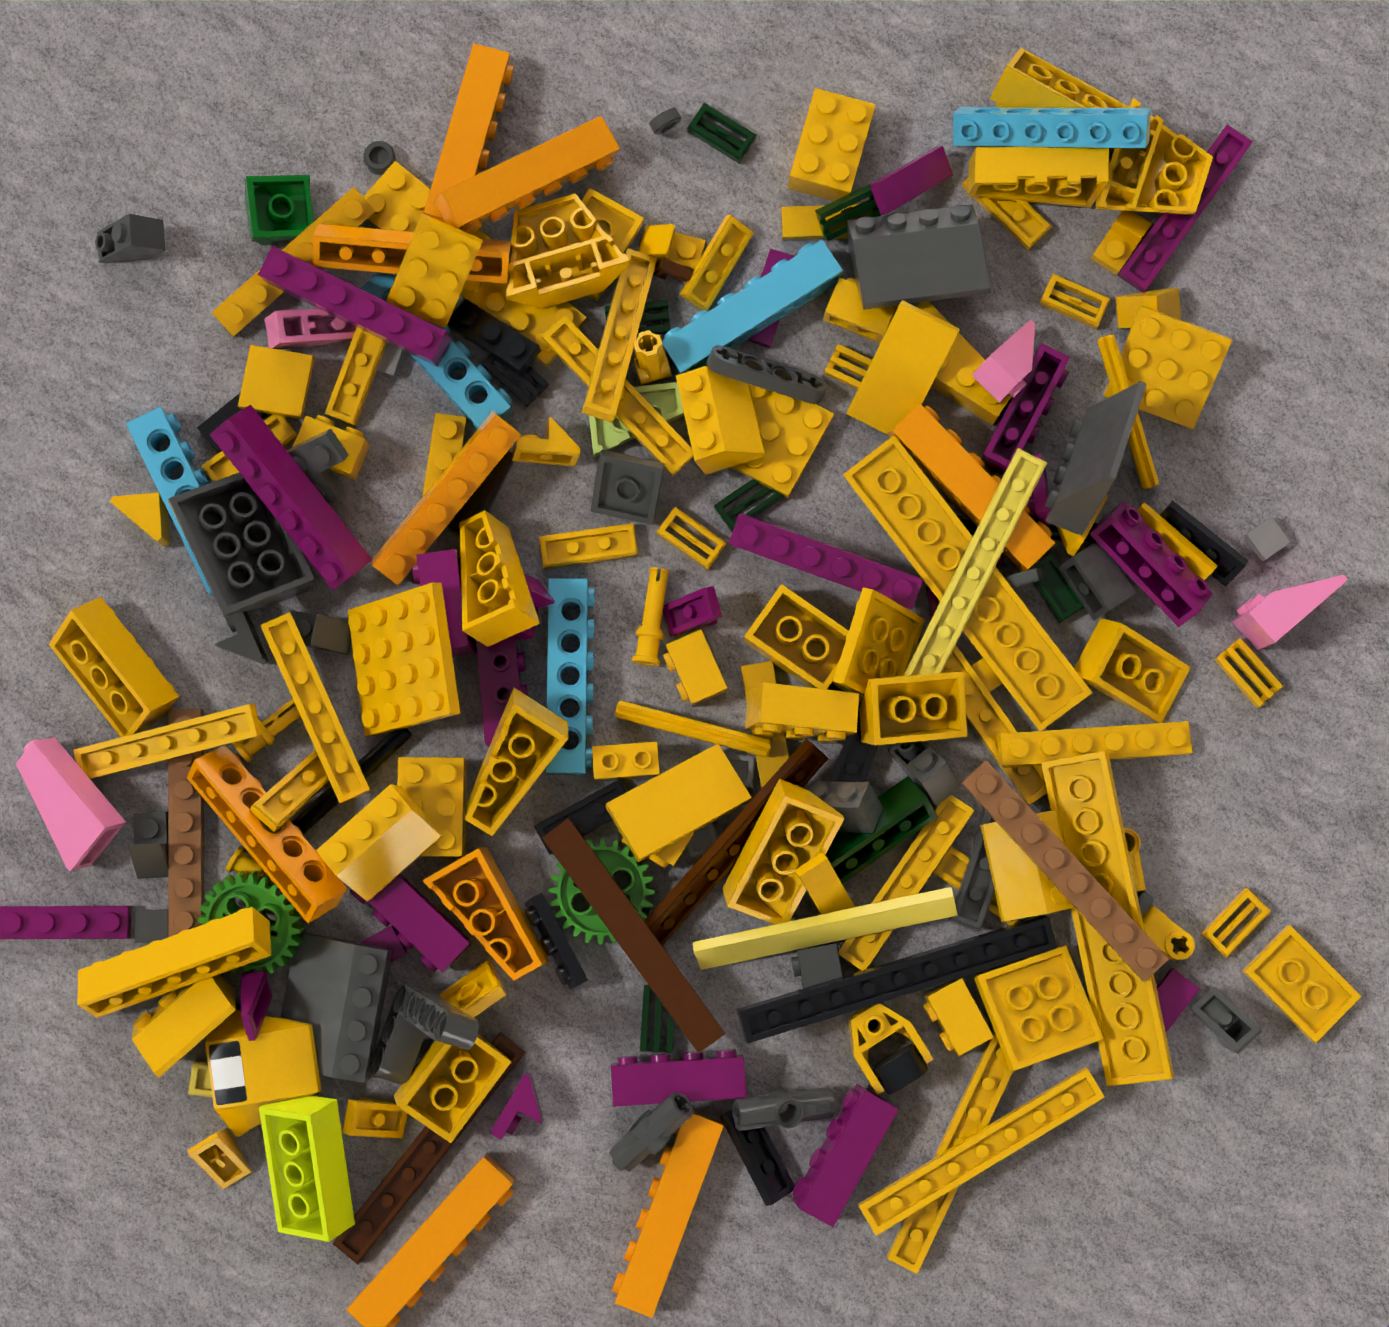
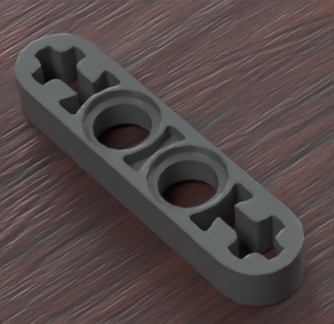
[706,345,827,404]

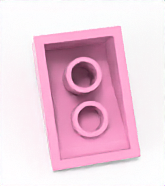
[1232,575,1349,650]

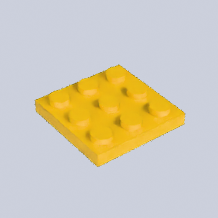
[1103,305,1232,429]
[730,384,834,498]
[833,588,925,696]
[974,945,1104,1072]

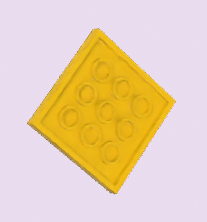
[347,582,460,737]

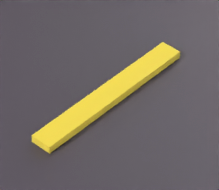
[903,448,1048,676]
[693,887,958,970]

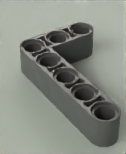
[370,984,479,1085]

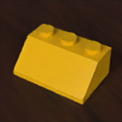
[676,366,766,475]
[859,671,967,745]
[316,784,443,902]
[980,810,1075,922]
[132,974,236,1078]
[393,1033,512,1143]

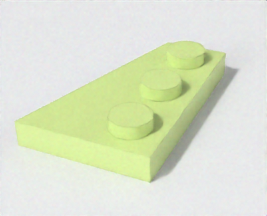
[586,382,684,457]

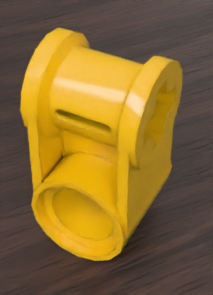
[1142,905,1195,960]

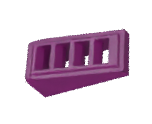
[240,971,273,1041]

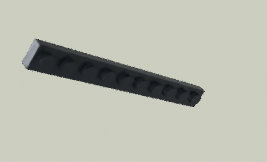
[736,915,1057,1044]

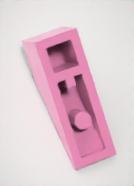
[265,308,356,349]
[972,319,1035,403]

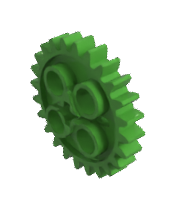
[548,838,655,945]
[197,870,305,974]

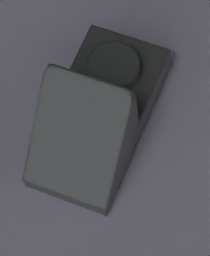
[290,610,351,655]
[215,611,269,664]
[128,811,168,879]
[1191,987,1262,1054]

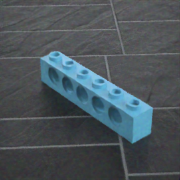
[953,107,1151,148]
[360,272,513,429]
[126,406,214,597]
[546,578,595,775]

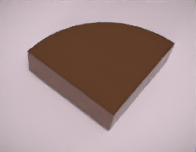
[653,258,693,282]

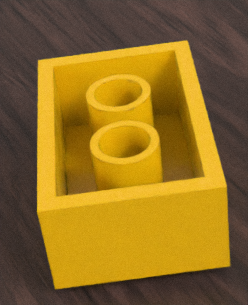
[788,88,876,201]
[743,584,849,690]
[745,682,859,744]
[397,757,468,857]

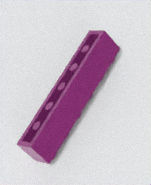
[258,246,452,367]
[209,404,372,590]
[728,512,923,610]

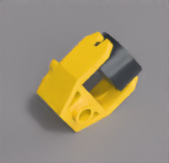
[848,1003,934,1095]

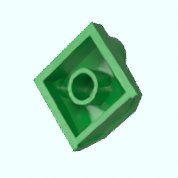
[245,175,314,245]

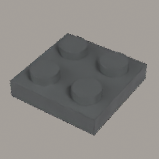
[591,450,665,525]

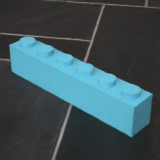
[662,240,843,374]

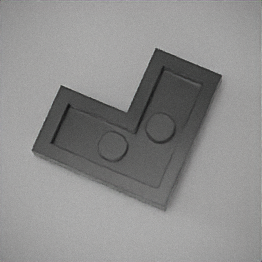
[287,428,349,503]

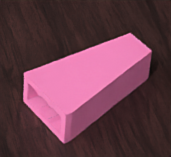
[16,737,126,871]

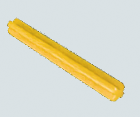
[1097,334,1159,489]
[615,701,772,757]

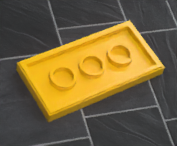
[846,300,960,434]
[605,744,752,862]

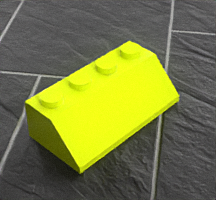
[259,1096,355,1242]

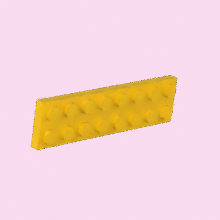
[363,161,587,368]

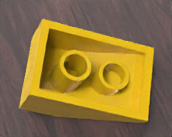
[1074,618,1191,723]

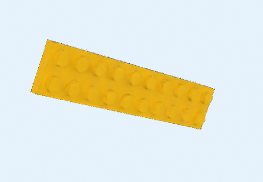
[843,435,1093,731]
[1041,750,1174,1086]

